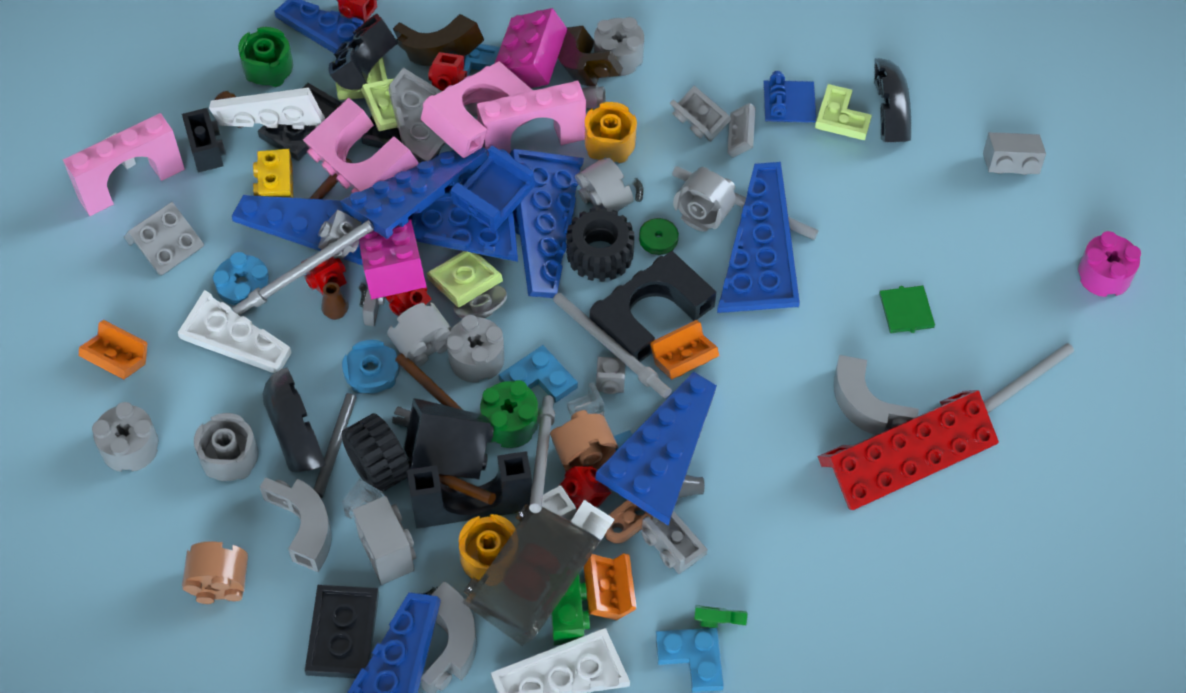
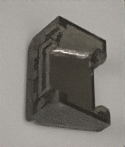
[462,504,600,646]

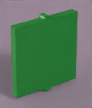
[879,285,935,333]

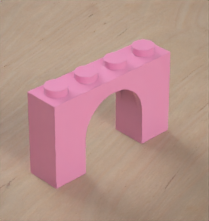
[420,61,533,158]
[477,81,586,157]
[303,98,419,193]
[63,113,185,216]

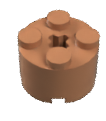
[550,410,618,472]
[182,541,248,604]

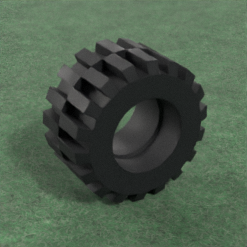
[566,208,634,282]
[342,413,410,494]

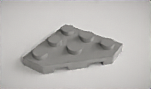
[388,68,469,163]

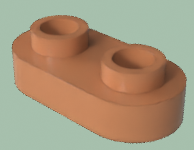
[604,500,654,544]

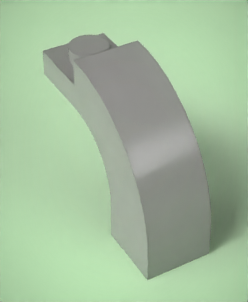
[834,355,919,435]
[260,477,332,573]
[421,581,477,693]

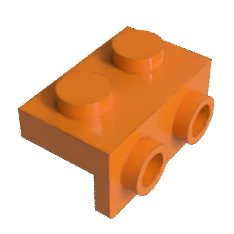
[78,320,148,380]
[650,320,719,380]
[583,553,636,620]

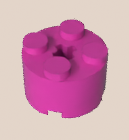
[1078,231,1141,297]

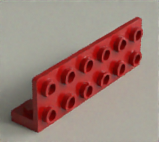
[817,390,999,510]

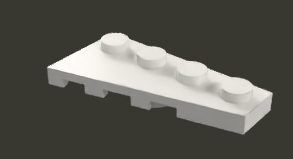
[209,87,325,129]
[178,290,292,373]
[491,628,630,693]

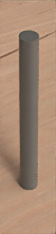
[314,393,357,498]

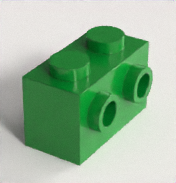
[548,572,590,646]

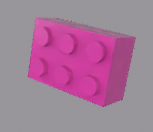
[494,8,568,88]
[359,220,427,300]

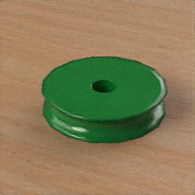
[639,218,679,255]

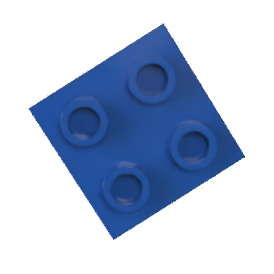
[763,71,816,122]

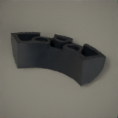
[328,13,399,90]
[874,58,911,142]
[262,367,326,472]

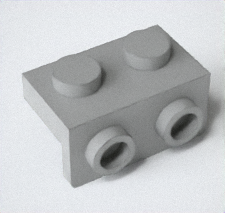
[670,86,732,142]
[641,511,708,574]

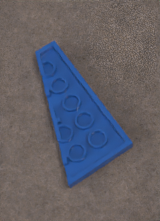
[340,147,488,239]
[509,149,584,298]
[717,162,800,313]
[351,193,518,262]
[232,195,363,266]
[595,372,717,526]
[347,592,441,693]

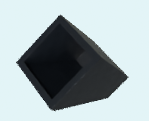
[403,398,493,479]

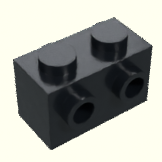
[182,108,226,173]

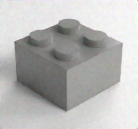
[352,496,417,585]

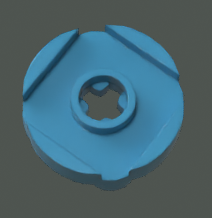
[213,252,270,306]
[342,340,400,394]

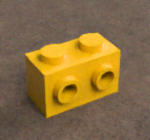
[253,149,293,198]

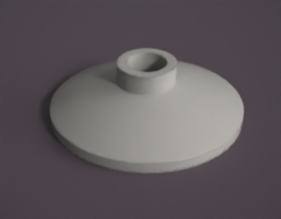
[454,285,507,318]

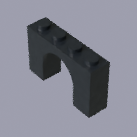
[589,251,716,362]
[407,451,532,529]

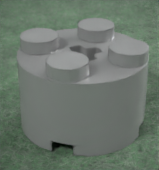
[594,17,644,76]
[575,157,633,212]
[673,167,736,231]
[387,302,452,367]
[447,315,504,382]
[92,402,159,472]
[194,413,258,481]

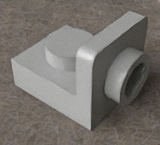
[596,357,625,394]

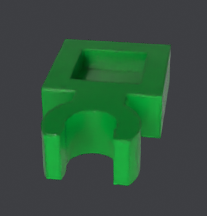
[694,605,748,628]

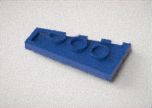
[274,0,363,53]

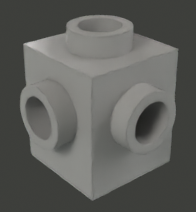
[318,210,361,259]

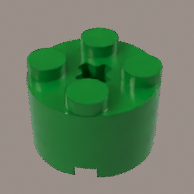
[238,27,293,87]
[480,380,539,448]

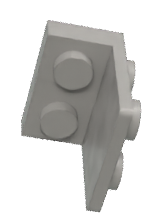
[124,202,204,275]

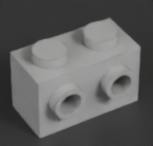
[983,132,1046,175]

